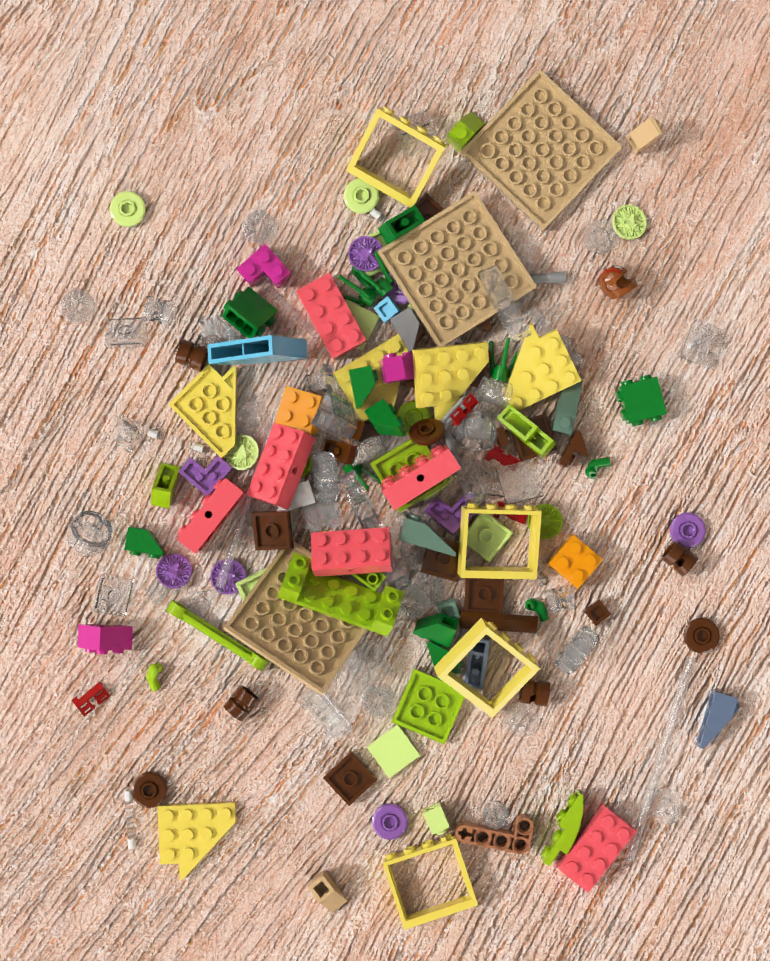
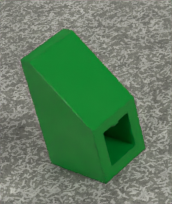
[364,399,406,437]
[124,527,166,559]
[413,613,459,648]

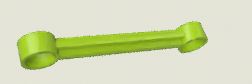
[166,600,269,671]

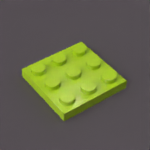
[370,439,449,513]
[391,668,465,745]

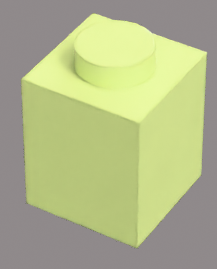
[423,802,450,835]

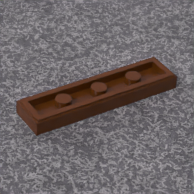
[460,611,538,633]

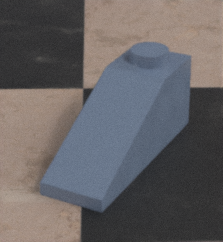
[465,634,492,690]
[696,690,739,749]

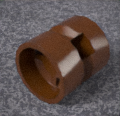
[175,339,208,372]
[661,540,698,576]
[519,679,550,707]
[223,685,260,722]

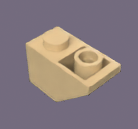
[626,116,662,154]
[308,870,348,913]

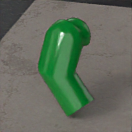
[585,457,610,479]
[525,598,549,622]

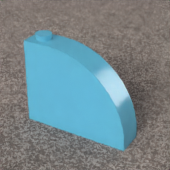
[207,335,308,365]

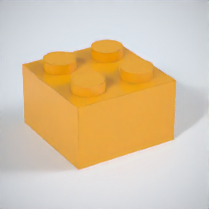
[275,386,328,436]
[546,534,603,589]

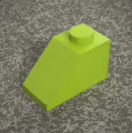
[446,111,486,152]
[151,463,180,509]

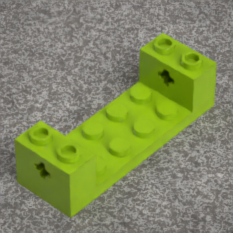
[277,552,404,636]

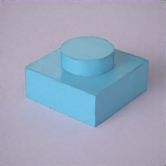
[374,296,401,323]

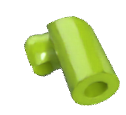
[146,662,163,692]

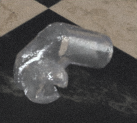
[536,557,551,587]

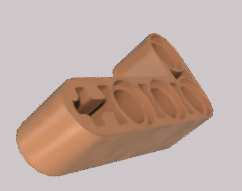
[454,814,533,854]

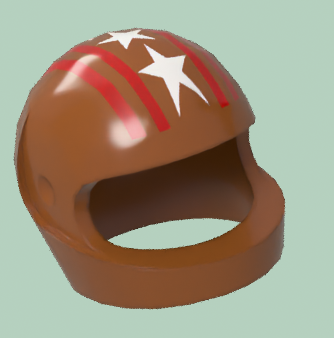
[599,265,637,299]

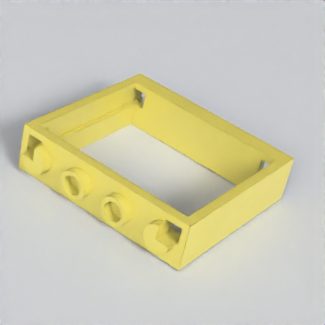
[346,106,448,207]
[457,503,542,579]
[434,618,540,718]
[383,834,478,930]

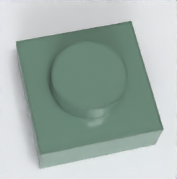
[437,598,460,618]

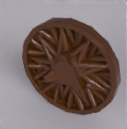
[409,418,445,446]
[683,618,720,654]
[131,771,168,808]

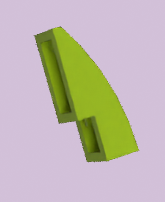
[497,404,556,459]

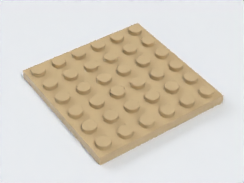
[460,69,622,231]
[377,190,537,347]
[223,541,367,696]

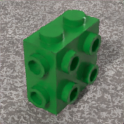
[221,286,278,338]
[615,375,667,427]

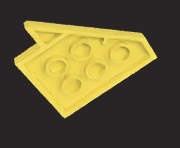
[503,323,582,411]
[333,334,408,422]
[412,341,489,421]
[168,364,237,459]
[158,802,236,880]

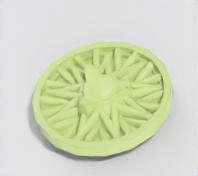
[344,178,379,214]
[110,191,146,227]
[612,205,647,240]
[225,435,260,470]

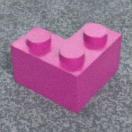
[236,244,292,288]
[379,351,414,384]
[78,624,133,654]

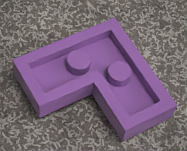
[178,455,233,496]
[424,495,475,536]

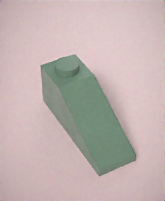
[551,380,583,436]
[398,513,456,557]

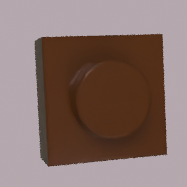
[493,426,510,448]
[584,599,611,626]

